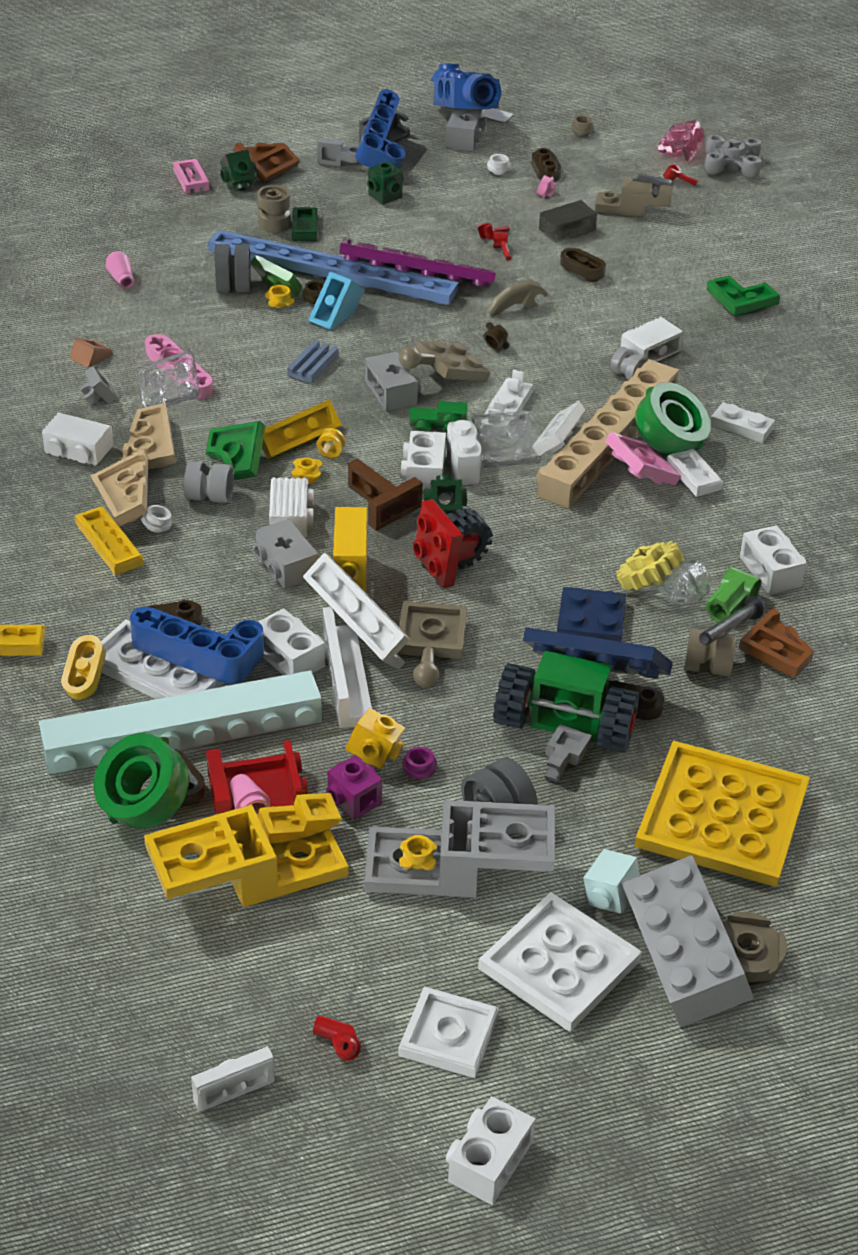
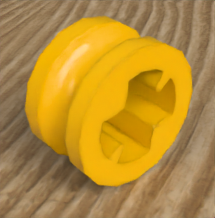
[317,428,346,458]

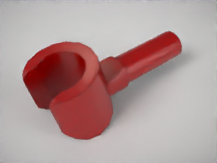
[663,164,698,186]
[477,223,510,239]
[493,232,512,261]

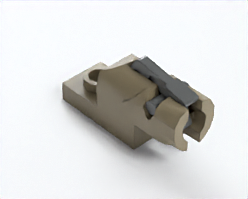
[595,173,673,218]

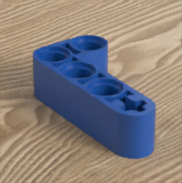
[355,89,406,168]
[130,607,264,684]

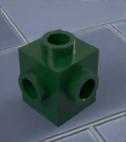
[220,149,258,191]
[367,162,404,205]
[424,475,467,516]

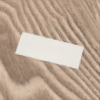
[483,108,514,122]

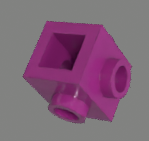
[326,755,382,820]

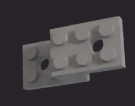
[364,800,555,898]

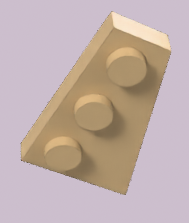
[118,403,176,470]
[91,449,148,527]

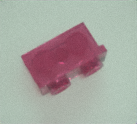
[657,119,705,161]

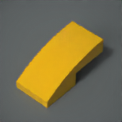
[257,793,342,844]

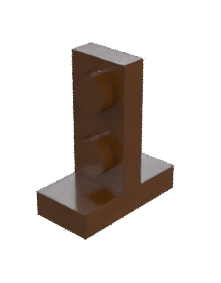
[348,458,423,531]

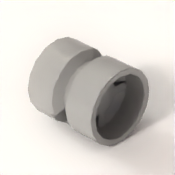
[184,461,234,504]

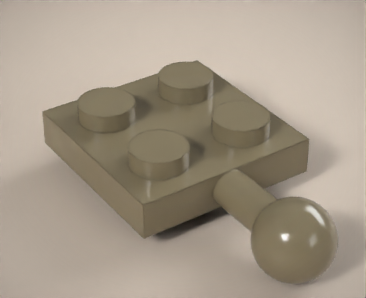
[399,340,491,382]
[397,601,467,688]

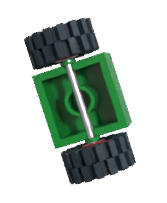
[493,651,639,753]

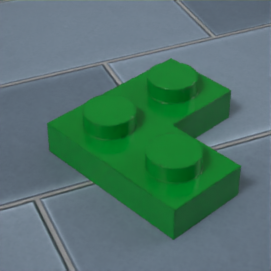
[706,275,780,316]
[409,401,468,432]

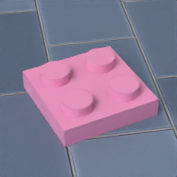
[605,432,681,486]

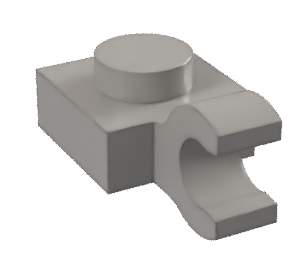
[317,137,358,167]
[545,724,592,783]

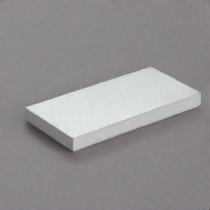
[86,620,225,699]

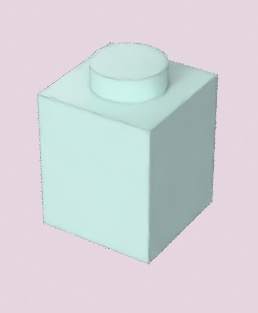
[583,849,640,914]

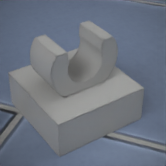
[80,366,117,405]

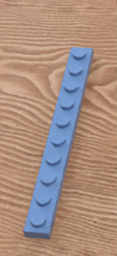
[208,230,458,305]

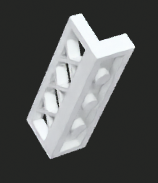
[303,553,410,669]
[323,607,372,728]

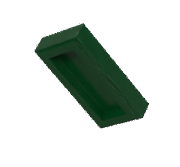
[292,207,318,241]

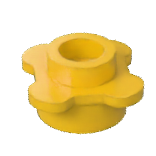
[265,285,294,308]
[291,458,323,484]
[399,835,437,871]

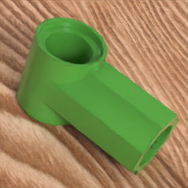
[705,566,762,622]

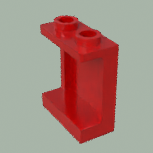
[206,740,308,815]

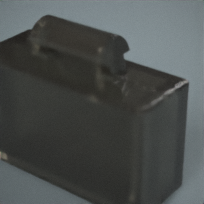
[539,200,597,243]

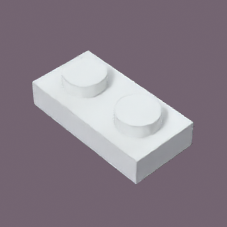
[711,402,775,443]

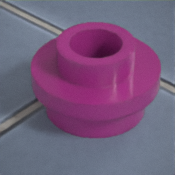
[402,747,437,779]

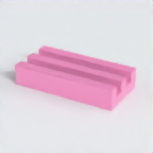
[173,159,209,194]

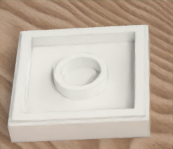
[398,986,499,1078]

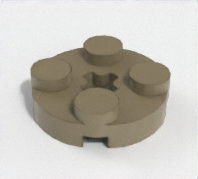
[722,912,787,983]

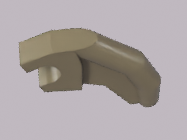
[487,280,549,315]

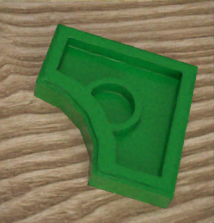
[205,421,265,480]

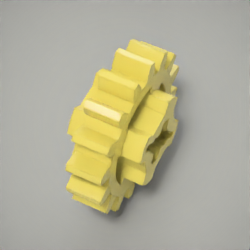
[616,541,684,591]

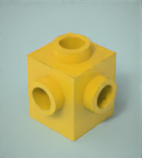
[345,708,405,769]

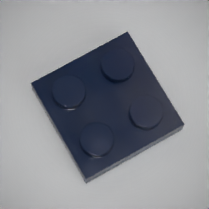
[557,587,626,642]

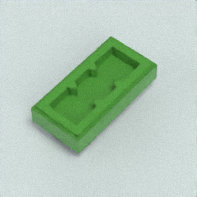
[250,255,303,296]

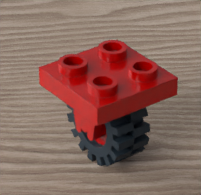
[413,499,493,588]

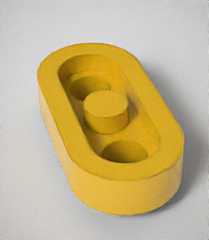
[61,635,106,700]

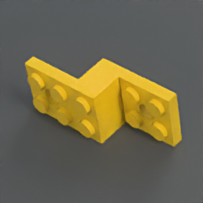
[144,805,349,907]

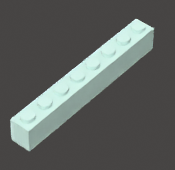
[39,670,322,775]

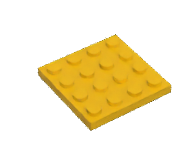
[634,740,810,887]

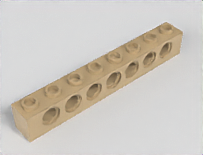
[536,359,679,509]

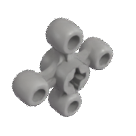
[704,135,762,178]

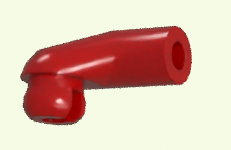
[313,1015,361,1061]

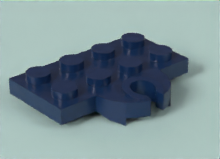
[523,627,673,679]

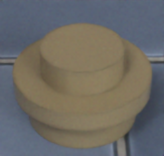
[571,115,594,136]

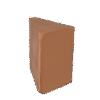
[70,338,113,367]

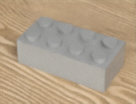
[622,855,754,1028]

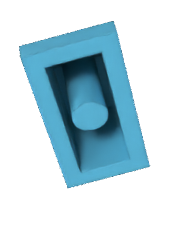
[308,272,365,331]

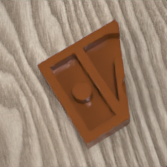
[233,143,300,183]
[739,608,814,678]

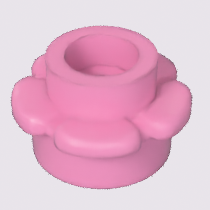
[536,175,557,199]

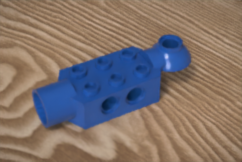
[430,64,502,110]

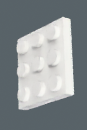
[478,892,642,1032]

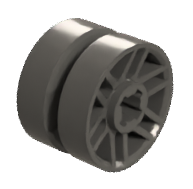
[215,244,251,293]
[461,757,538,805]

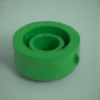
[635,382,711,456]
[93,733,189,829]

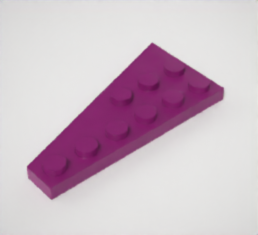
[339,238,496,287]

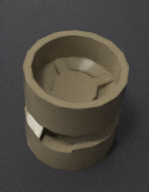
[257,185,291,233]
[684,628,737,677]

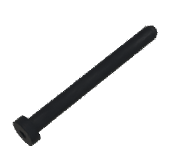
[699,596,766,645]

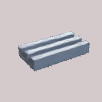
[287,340,339,383]

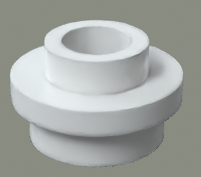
[487,154,511,175]
[141,505,172,533]

